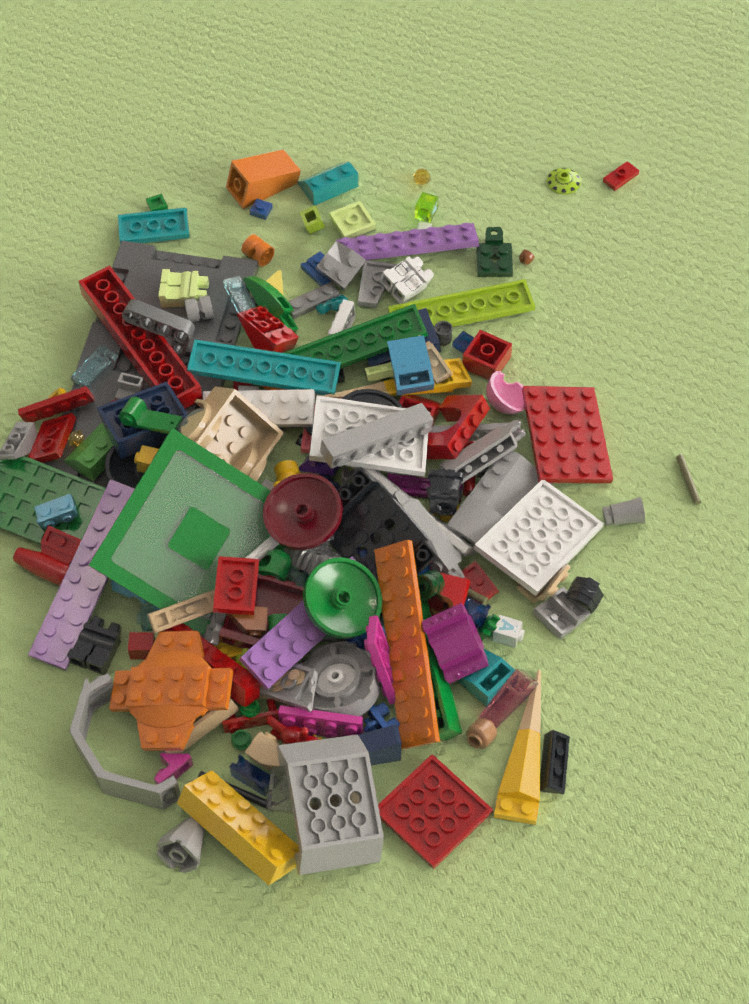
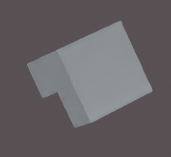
[115,372,146,400]

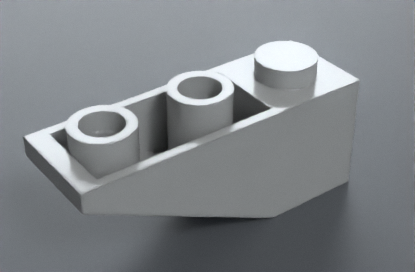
[0,421,37,459]

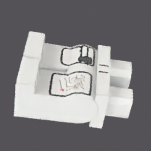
[379,256,434,304]

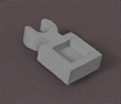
[203,612,226,646]

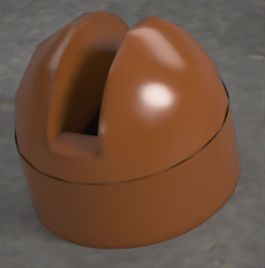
[519,249,535,265]

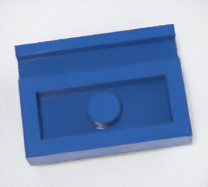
[301,251,331,287]

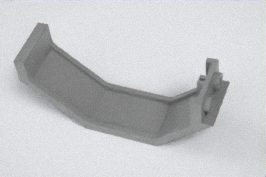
[70,673,181,810]

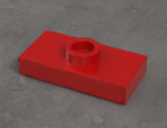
[603,161,639,191]

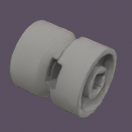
[184,295,214,322]

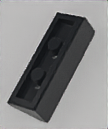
[540,730,570,794]

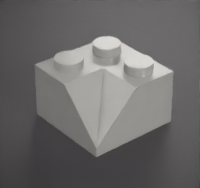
[315,241,366,290]

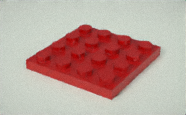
[378,754,493,869]

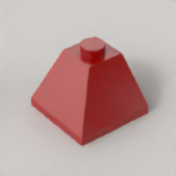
[428,573,470,616]

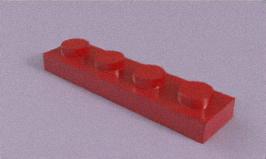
[18,386,95,422]

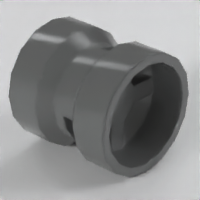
[434,321,452,346]

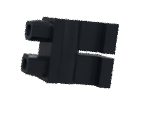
[67,616,122,675]

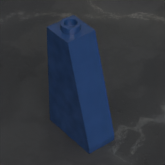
[358,724,401,766]

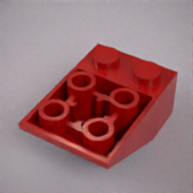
[237,306,299,353]

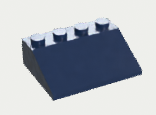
[97,382,188,459]

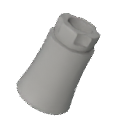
[602,497,645,526]

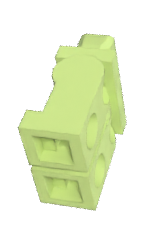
[159,269,209,307]

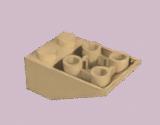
[245,731,286,772]

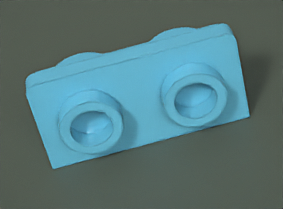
[34,493,79,530]

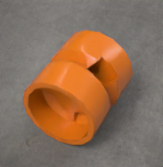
[241,234,275,266]

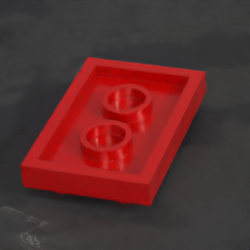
[28,413,76,463]
[213,556,259,615]

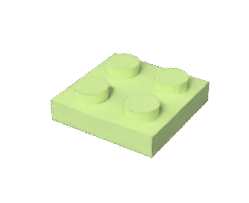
[329,201,376,238]

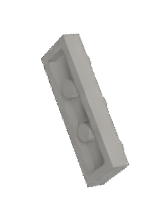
[288,282,340,319]

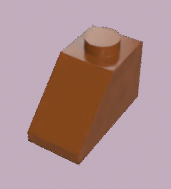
[227,607,268,639]

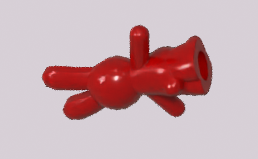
[266,715,320,744]

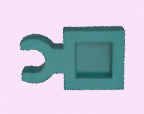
[316,295,348,315]

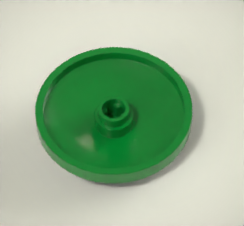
[303,558,382,639]

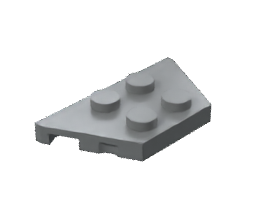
[260,664,318,712]

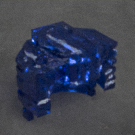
[464,597,491,629]

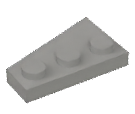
[358,260,398,308]

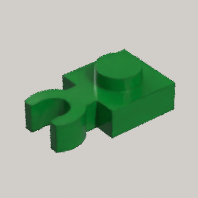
[477,614,501,641]

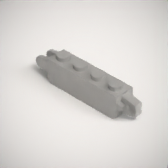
[440,420,526,484]
[392,491,465,578]

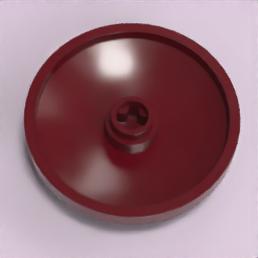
[263,473,343,550]

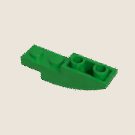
[243,276,298,333]

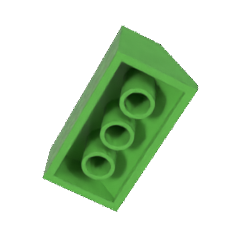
[64,422,113,481]

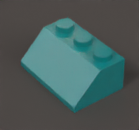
[298,162,359,205]

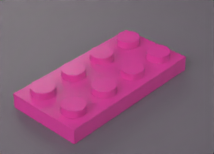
[364,615,396,705]
[279,705,363,739]

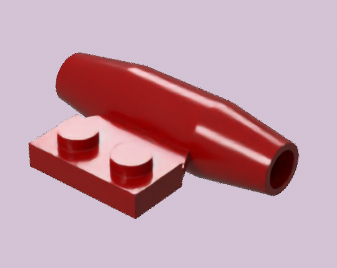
[13,525,82,586]

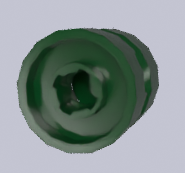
[417,570,445,601]

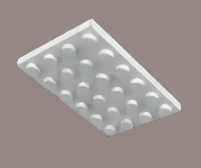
[309,396,430,477]
[473,480,604,596]

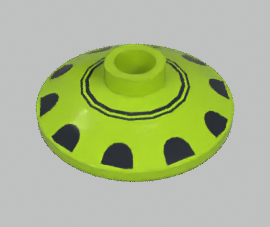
[547,168,581,195]

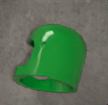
[258,549,292,582]

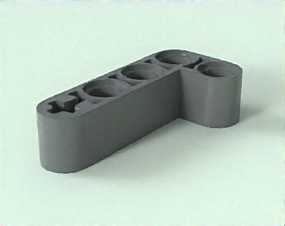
[122,299,195,357]

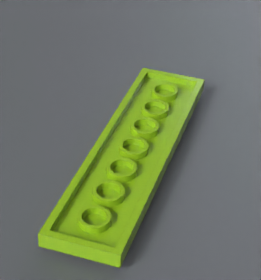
[388,279,535,327]

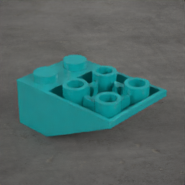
[457,649,517,707]

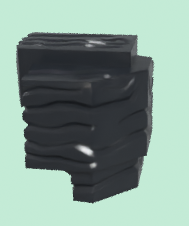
[566,576,604,614]

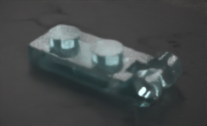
[71,344,118,388]

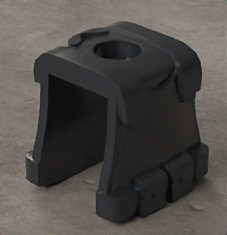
[426,468,463,515]

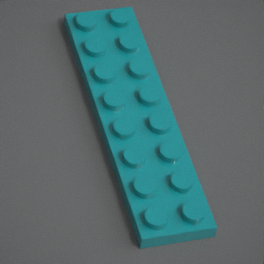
[187,339,341,395]

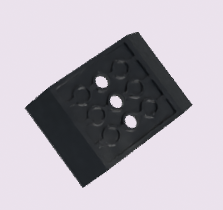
[327,467,438,610]

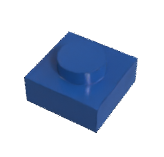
[250,199,273,220]

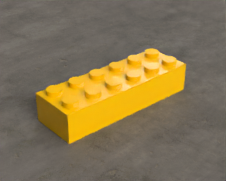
[177,770,300,885]

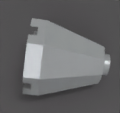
[157,817,204,873]

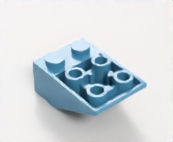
[387,335,434,395]

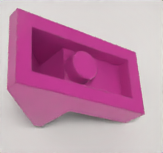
[154,753,193,785]

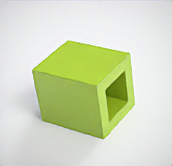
[300,205,325,234]

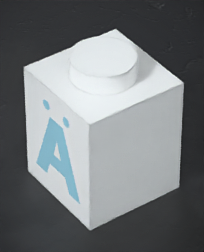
[493,615,525,648]

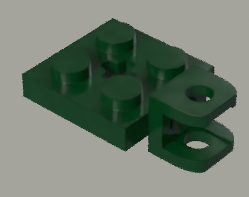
[476,227,513,277]

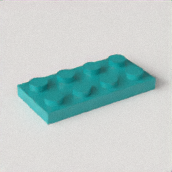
[118,208,190,244]

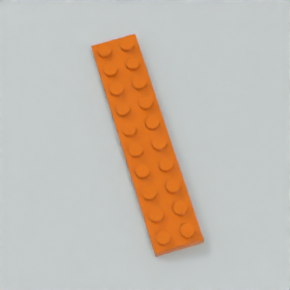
[374,540,440,749]

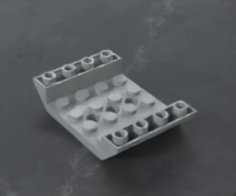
[277,735,384,875]

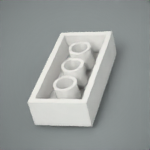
[328,299,356,336]

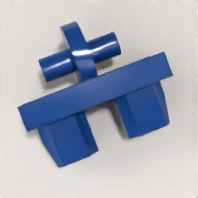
[363,702,400,733]

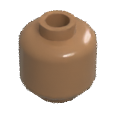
[466,718,497,749]

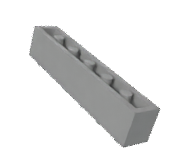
[320,403,434,468]

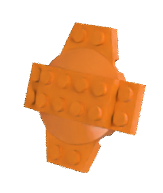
[109,631,233,751]

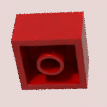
[462,330,512,380]

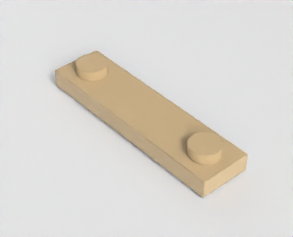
[147,590,215,634]

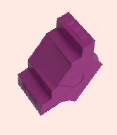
[422,603,489,684]

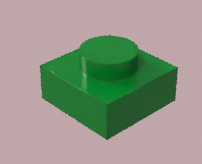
[146,193,168,211]

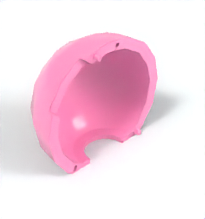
[486,371,525,415]

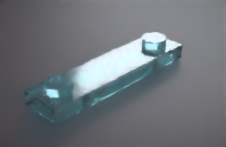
[222,276,256,313]

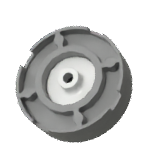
[300,641,381,716]

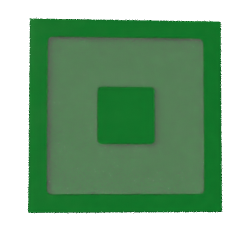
[88,428,285,643]

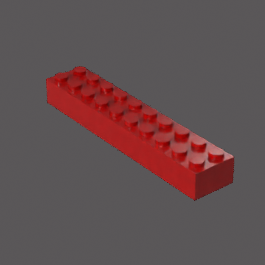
[78,265,203,409]

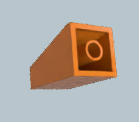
[226,149,301,209]

